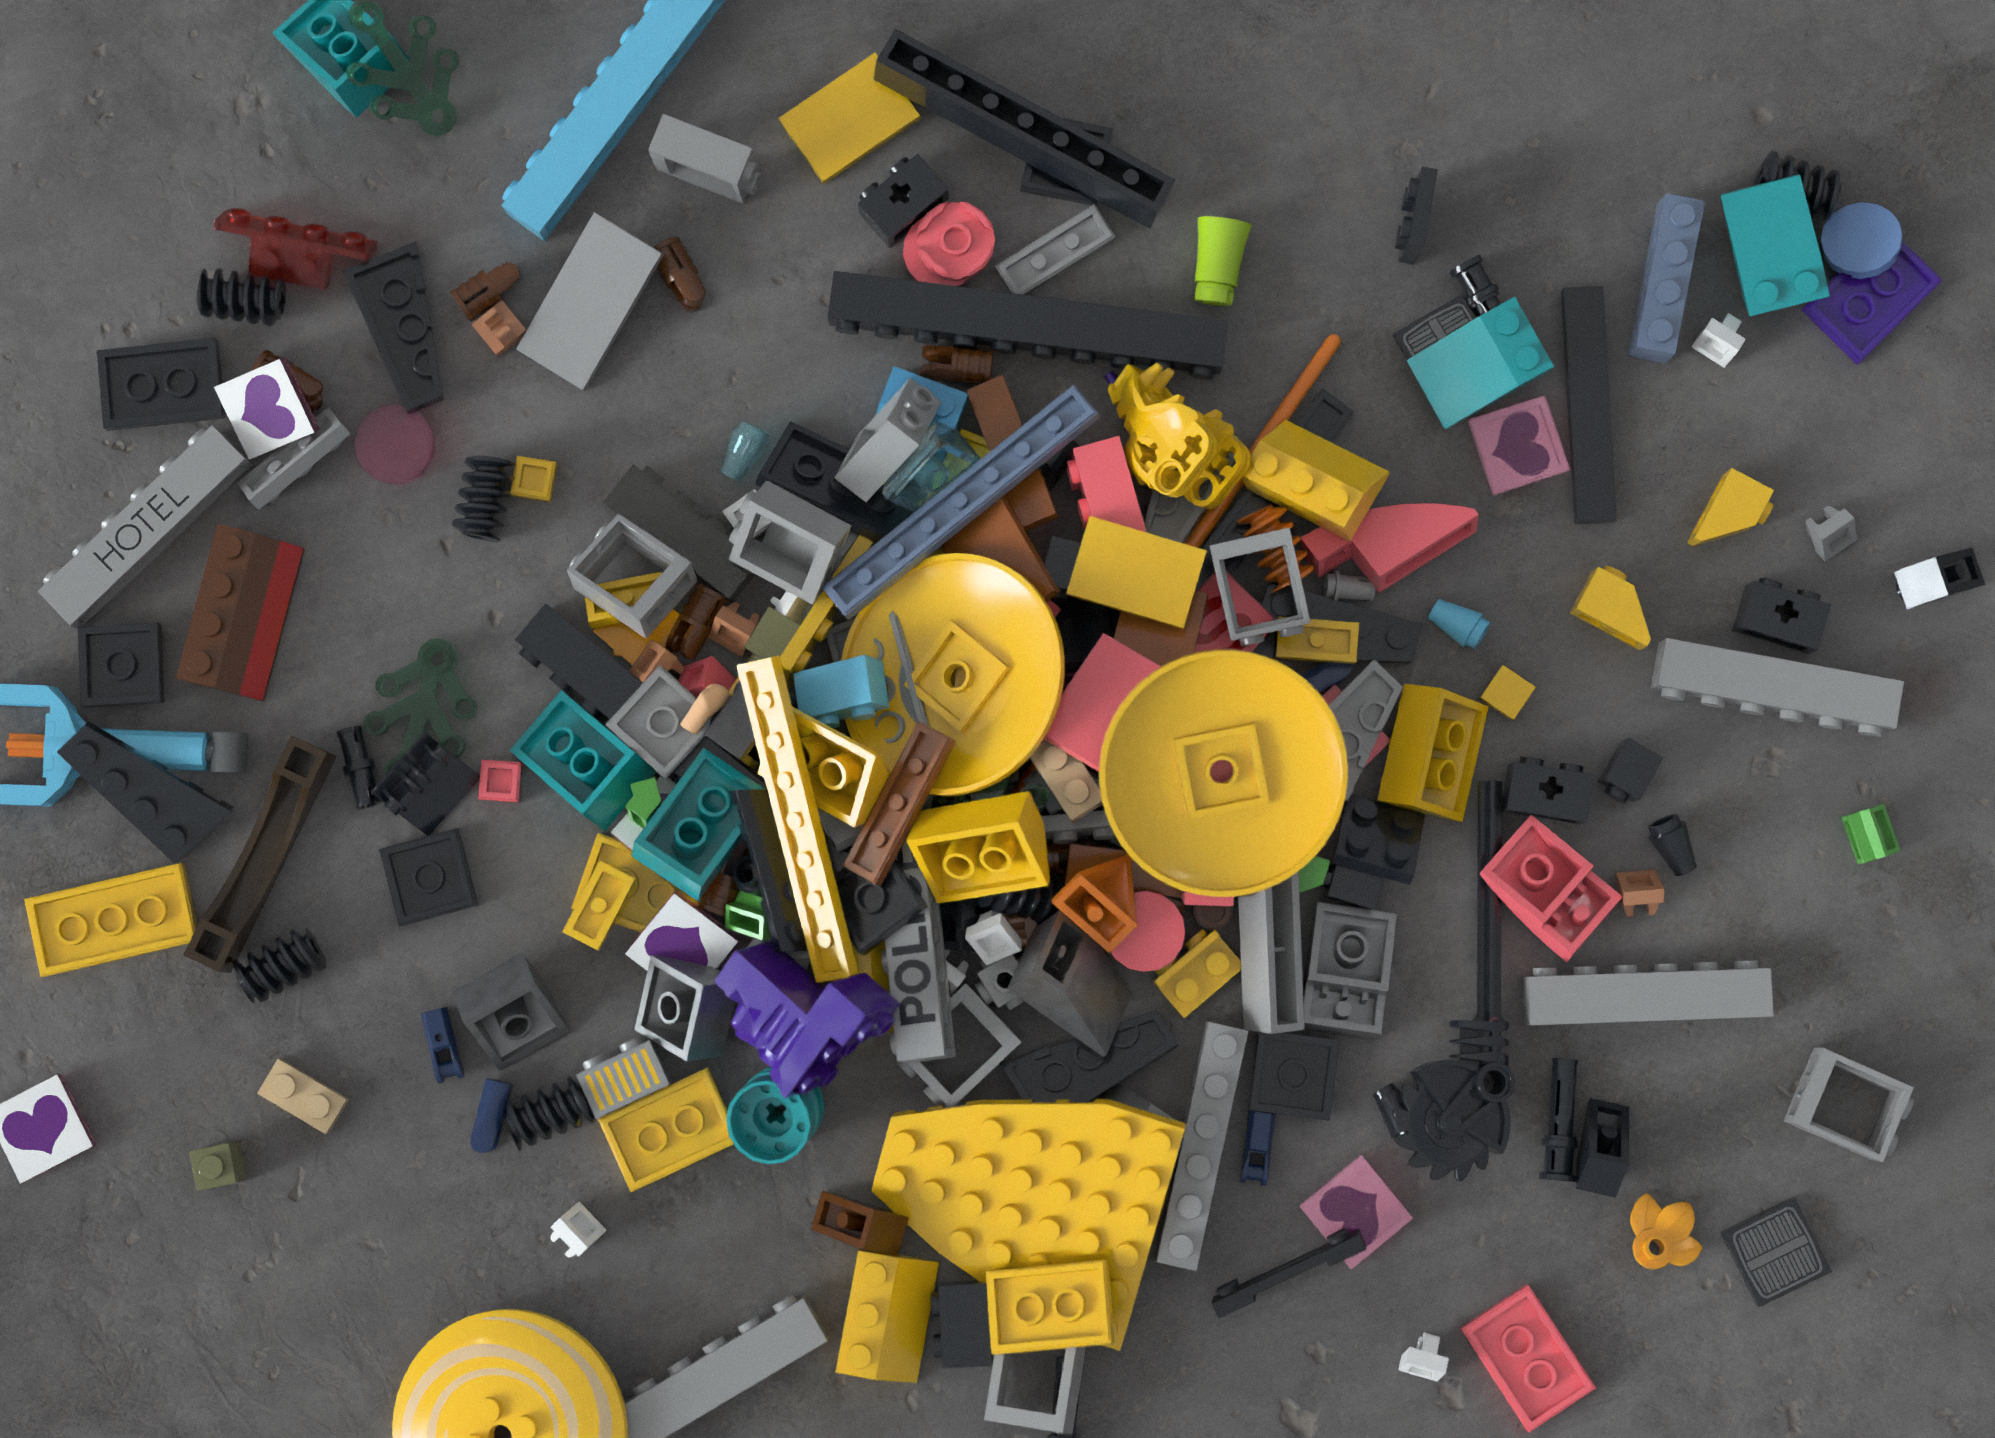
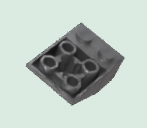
[1007,910,1132,1057]

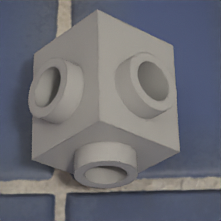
[975,954,1024,1011]

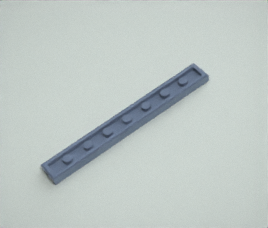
[822,384,1100,620]

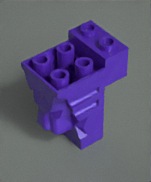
[714,941,900,1098]

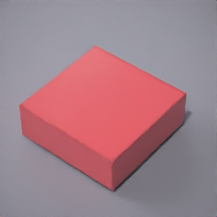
[478,760,523,803]

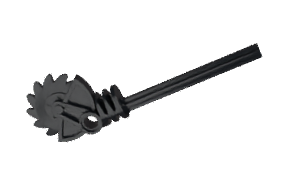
[1392,780,1515,1182]

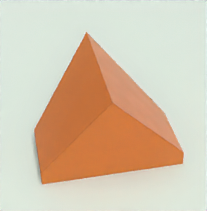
[1051,854,1138,953]

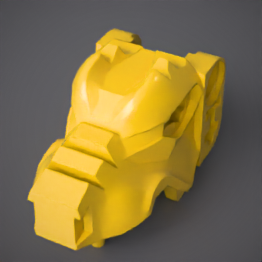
[1108,363,1251,509]

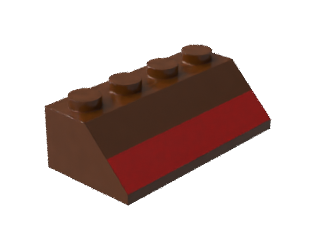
[176,523,305,702]

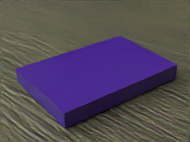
[1801,242,1943,365]

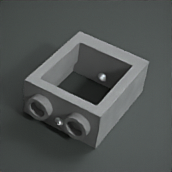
[648,114,761,204]
[834,378,941,502]
[728,480,852,605]
[567,513,697,639]
[1210,528,1311,647]
[895,983,1021,1107]
[1783,1047,1914,1162]
[984,1347,1086,1435]

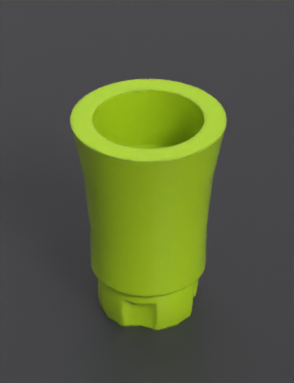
[1194,216,1252,307]

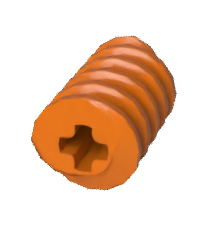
[1236,504,1314,593]

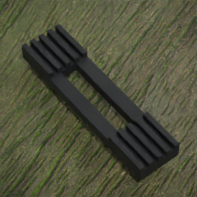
[1212,1227,1366,1319]

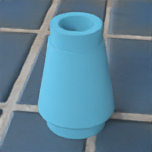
[1428,598,1491,650]

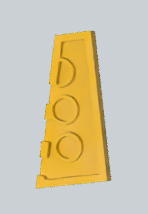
[780,535,873,689]

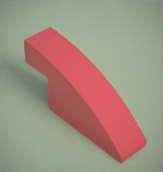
[1300,503,1479,593]

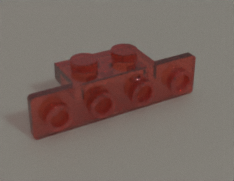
[213,208,377,290]

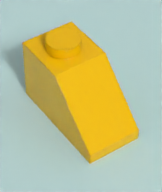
[1687,468,1774,547]
[1570,566,1651,651]

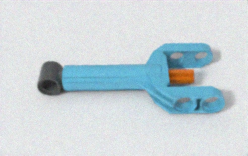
[0,684,248,807]

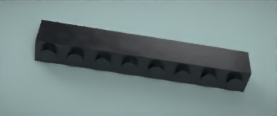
[873,28,1175,229]

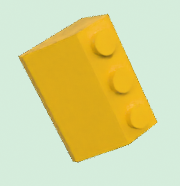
[1242,420,1390,542]
[1377,684,1489,822]
[758,707,889,828]
[906,791,1050,904]
[835,1248,939,1383]

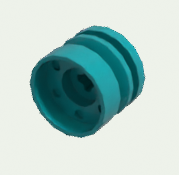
[726,1066,825,1164]

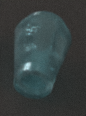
[720,420,769,482]

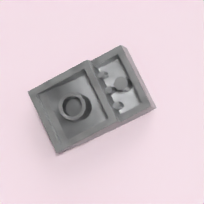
[1303,902,1397,1041]

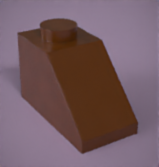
[811,1191,909,1256]

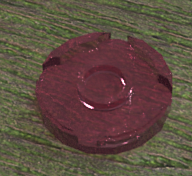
[355,405,436,485]

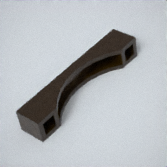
[183,735,337,973]

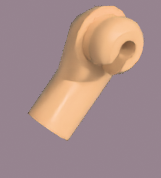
[680,683,730,735]

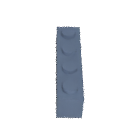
[1627,193,1705,364]

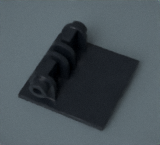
[370,731,480,836]

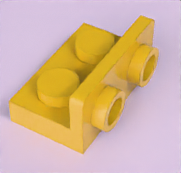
[1152,929,1241,1018]

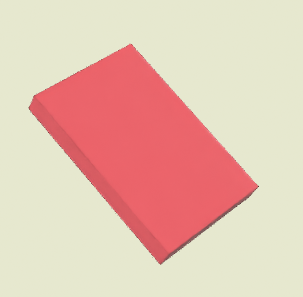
[1044,633,1161,772]
[1460,1284,1596,1433]

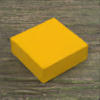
[510,456,558,503]
[1479,665,1536,721]

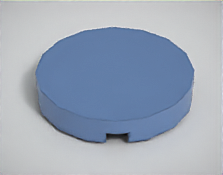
[1821,202,1903,279]

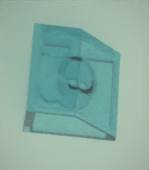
[883,420,981,512]

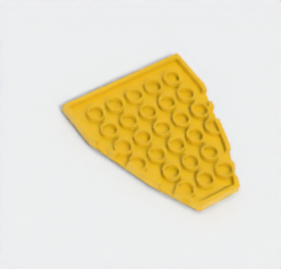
[871,1099,1187,1351]

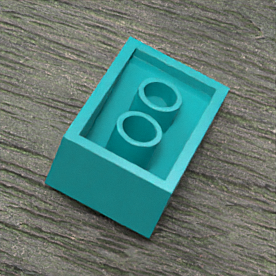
[272,0,414,118]
[1720,174,1830,316]
[1407,297,1554,430]
[509,690,656,832]
[632,748,765,901]

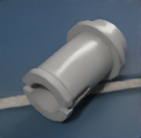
[1323,570,1375,602]

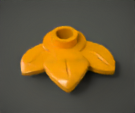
[1630,1193,1702,1270]

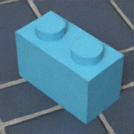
[793,655,890,728]

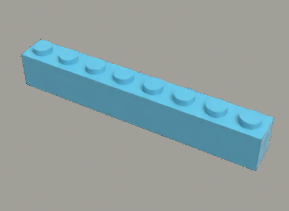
[501,0,726,241]

